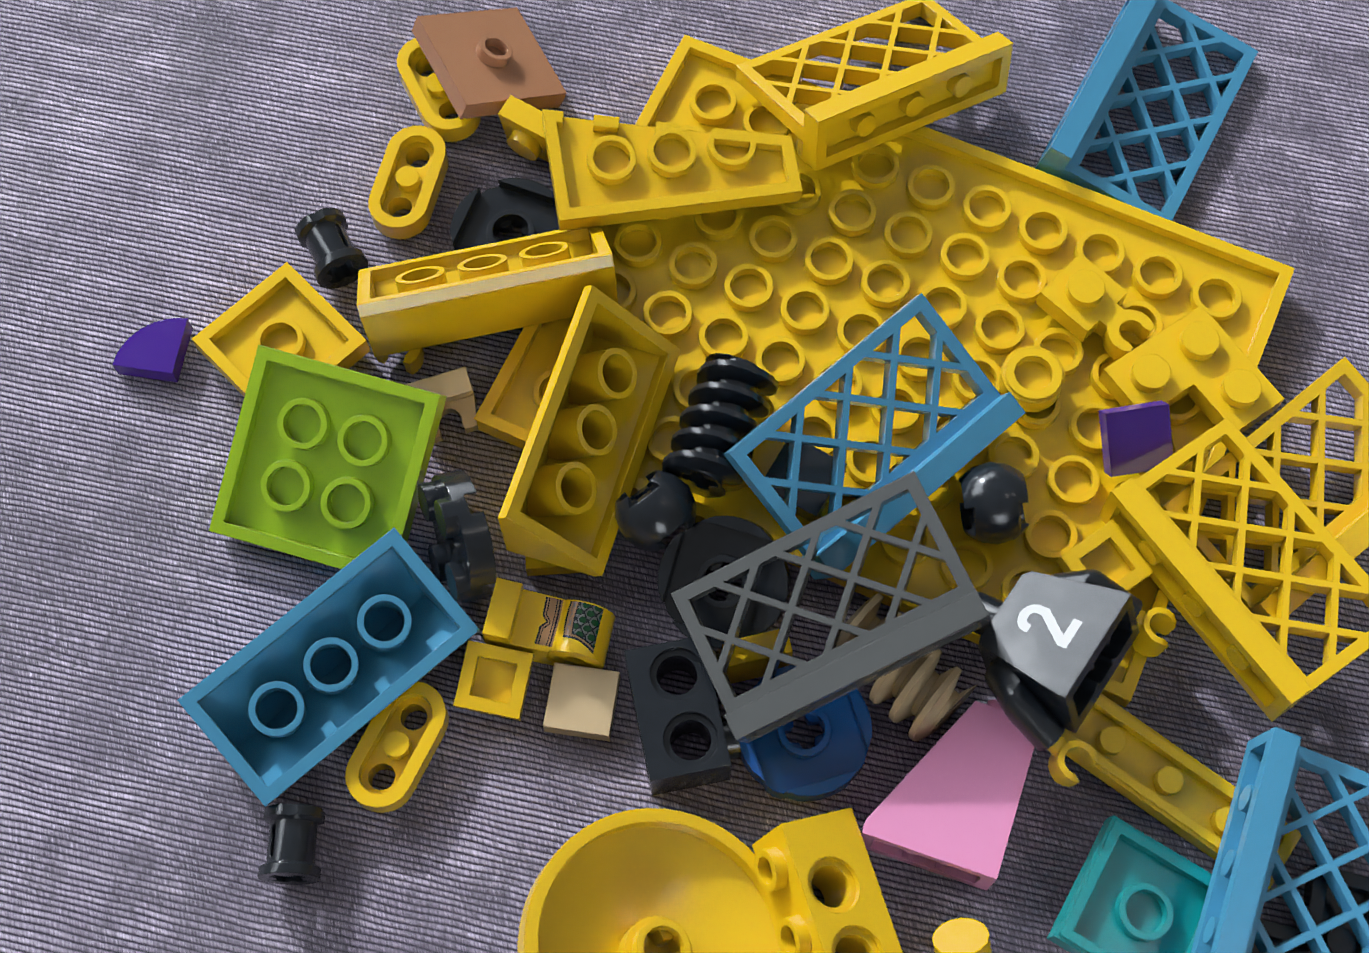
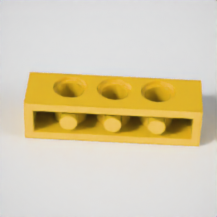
[752,807,903,953]

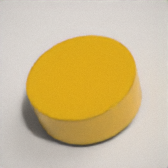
[998,346,1065,412]

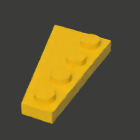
[542,109,803,231]

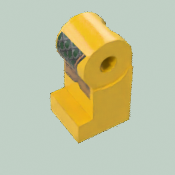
[482,577,615,669]

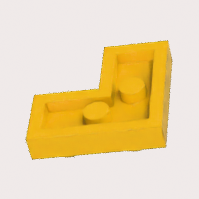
[1099,305,1285,433]

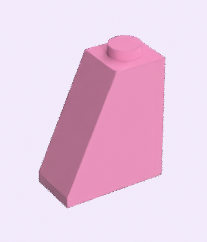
[861,700,1035,891]

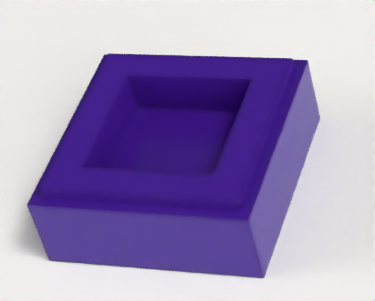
[1099,400,1173,477]

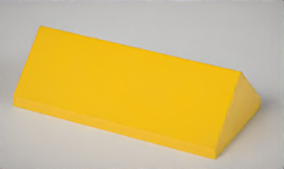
[357,226,618,357]
[498,285,681,576]

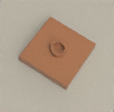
[412,7,567,119]

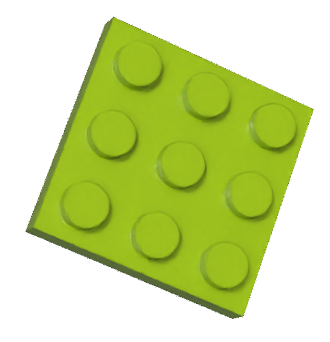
[209,345,447,569]

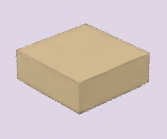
[543,662,620,742]

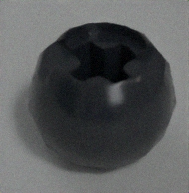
[959,462,1029,544]
[615,470,697,552]

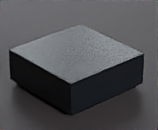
[765,442,847,522]

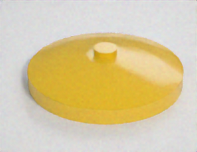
[517,808,782,953]

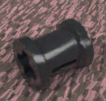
[295,208,368,289]
[258,804,325,885]

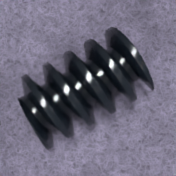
[662,353,779,498]

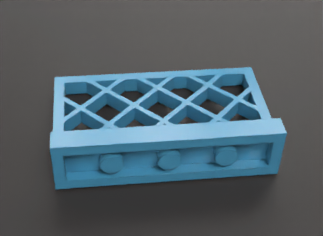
[1035,0,1258,221]
[723,293,1026,580]
[1191,726,1369,953]

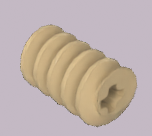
[836,593,977,741]

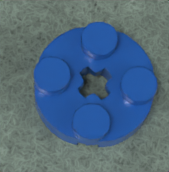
[739,665,872,802]

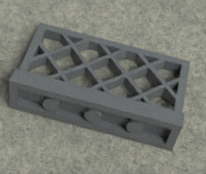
[671,471,992,743]

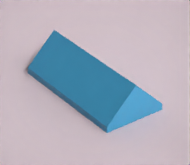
[177,528,480,807]

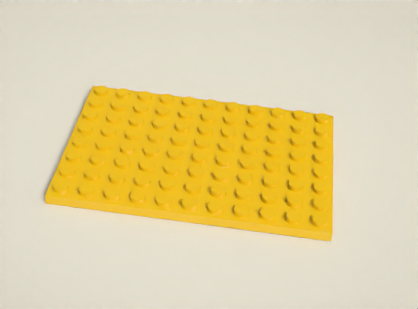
[474,34,1295,707]

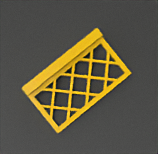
[736,0,1013,171]
[1162,357,1369,617]
[1098,417,1369,722]

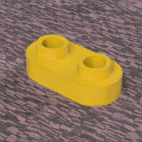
[397,38,481,142]
[368,126,449,239]
[345,681,449,813]

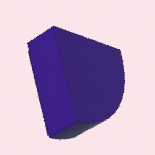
[112,318,193,382]

